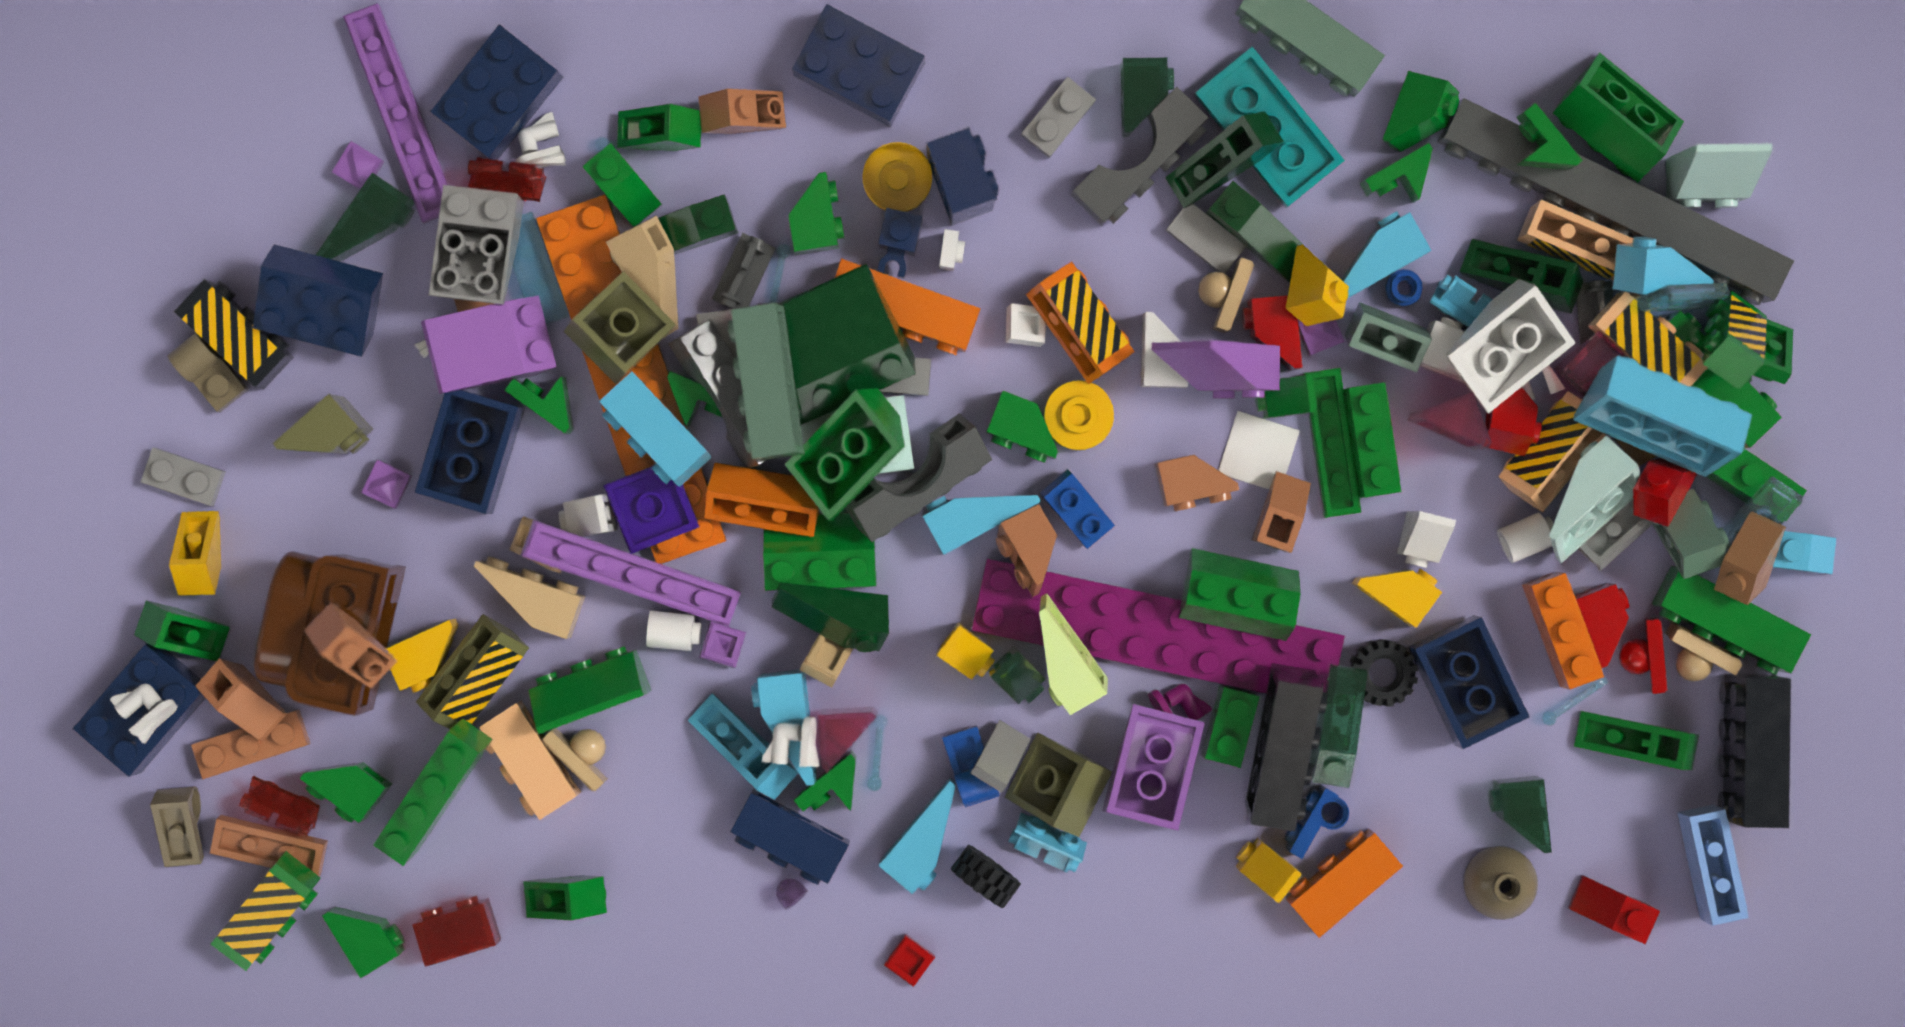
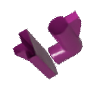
[1148,683,1212,720]

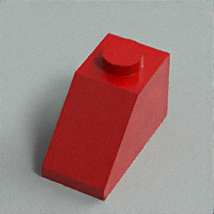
[1242,295,1303,371]
[1481,387,1542,456]
[1633,458,1697,527]
[1575,583,1630,669]
[1568,875,1660,945]

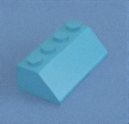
[1573,355,1752,477]

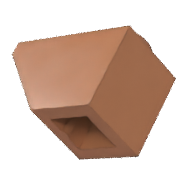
[698,89,786,134]
[1155,455,1239,512]
[1252,471,1311,553]
[996,504,1057,597]
[304,603,397,688]
[196,659,287,741]

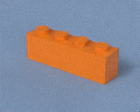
[835,258,981,356]

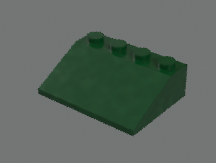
[778,263,916,425]

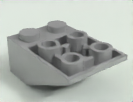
[429,185,524,305]

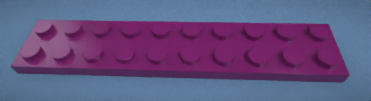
[971,559,1345,707]

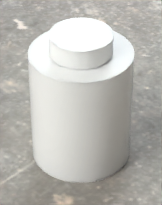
[1497,512,1554,563]
[646,611,702,651]

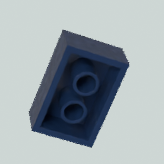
[792,4,925,127]
[430,24,563,163]
[926,127,999,226]
[253,244,383,357]
[414,390,525,514]
[1408,615,1530,749]
[72,644,205,777]

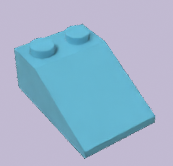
[751,669,817,786]

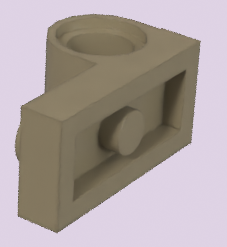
[167,333,249,412]
[150,786,204,867]

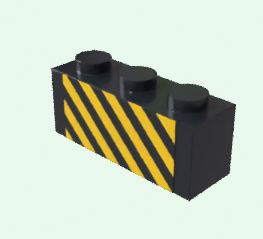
[174,279,294,389]

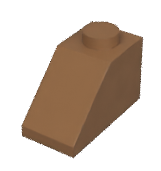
[1714,512,1786,605]

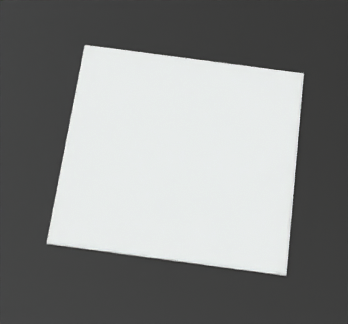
[1219,411,1300,489]

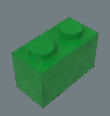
[1201,684,1260,768]

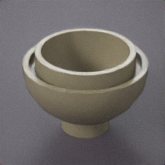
[1463,846,1538,920]

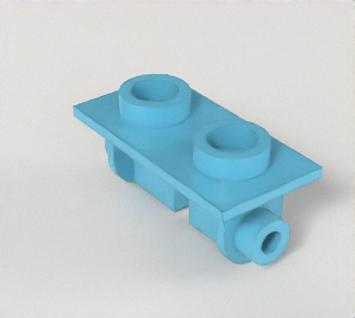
[1430,274,1493,327]
[1008,812,1087,873]

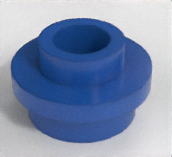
[1385,269,1423,306]

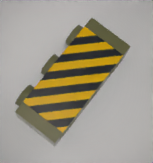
[416,614,529,729]

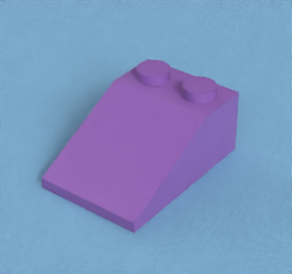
[421,295,557,394]
[1152,340,1280,399]
[1102,704,1205,831]

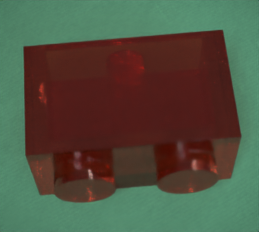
[412,895,502,967]

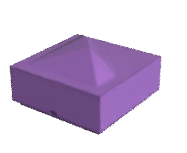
[332,141,385,193]
[1298,320,1345,356]
[361,460,413,509]
[699,621,746,668]

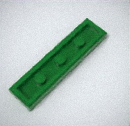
[1303,368,1362,518]

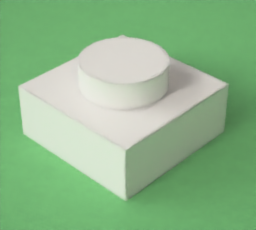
[939,229,965,271]
[1006,303,1046,347]

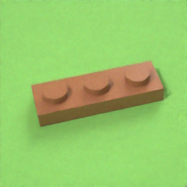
[191,709,311,780]
[210,815,328,877]

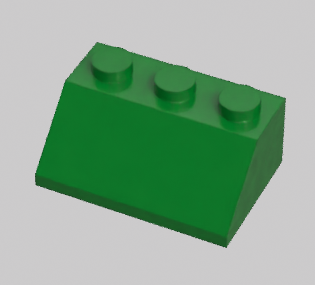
[1553,52,1684,183]
[785,388,905,521]
[763,513,877,591]
[1179,548,1301,641]
[528,646,651,734]

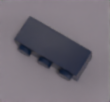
[730,789,850,885]

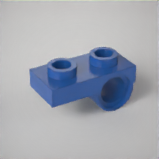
[1039,469,1115,549]
[942,725,1000,807]
[1284,785,1349,859]

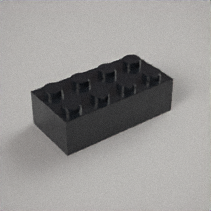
[1245,663,1328,832]
[1718,674,1791,828]

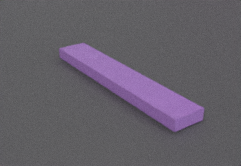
[343,3,448,223]
[520,520,741,627]

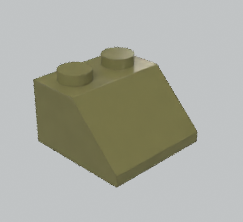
[563,271,676,384]
[273,394,374,454]
[1005,732,1113,837]

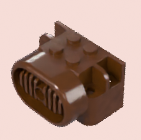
[254,551,406,716]

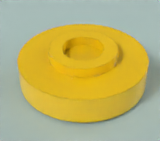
[862,142,932,212]
[1044,380,1114,450]

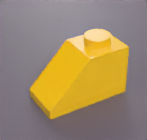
[1286,244,1349,326]
[169,511,221,595]
[1351,569,1442,628]
[386,619,459,693]
[936,622,995,680]
[1236,838,1302,903]

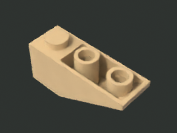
[606,216,678,338]
[474,556,585,639]

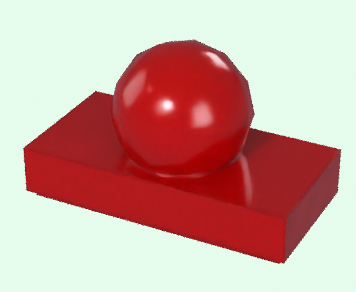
[1619,617,1668,694]

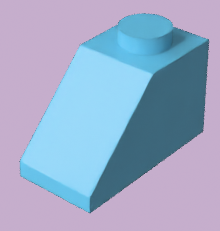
[1773,531,1837,574]

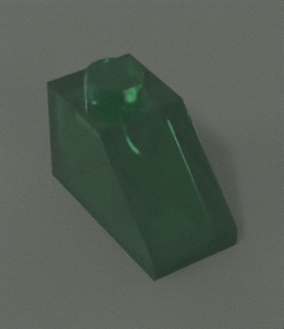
[1120,57,1174,137]
[1488,776,1552,853]

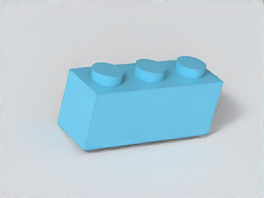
[599,371,712,487]

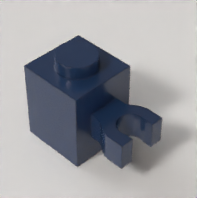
[877,208,923,279]

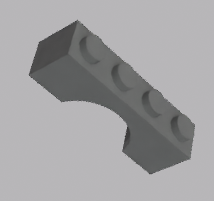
[1071,87,1208,226]
[668,319,766,468]
[845,413,992,542]

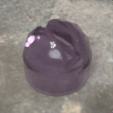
[776,879,808,910]

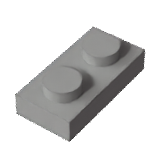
[1021,77,1096,158]
[141,447,226,506]
[1578,499,1655,571]

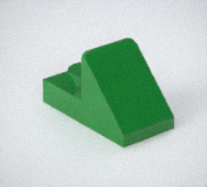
[1516,103,1583,170]
[1360,143,1433,203]
[1753,319,1794,385]
[667,371,723,427]
[505,376,574,435]
[794,751,856,811]

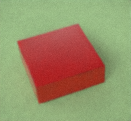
[884,934,935,987]

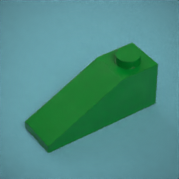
[1574,711,1699,770]

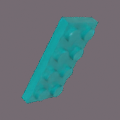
[1194,47,1345,208]

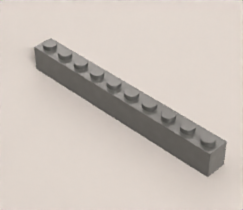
[1437,98,1794,305]

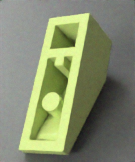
[1039,593,1108,715]

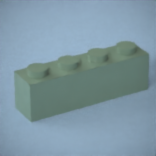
[1235,0,1385,97]
[728,303,805,461]

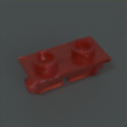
[467,157,547,202]
[239,776,321,837]

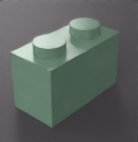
[1345,302,1432,372]
[1652,489,1729,579]

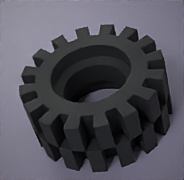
[1348,639,1418,707]
[950,844,1021,908]

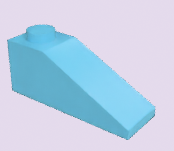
[1341,211,1432,298]
[1613,237,1714,294]
[923,495,1041,555]
[688,693,798,800]
[879,778,956,894]

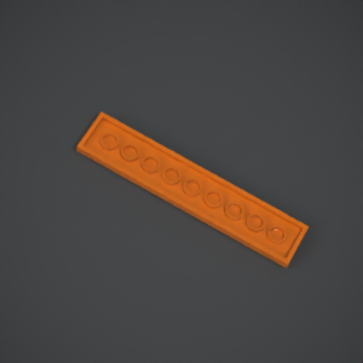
[536,194,727,564]

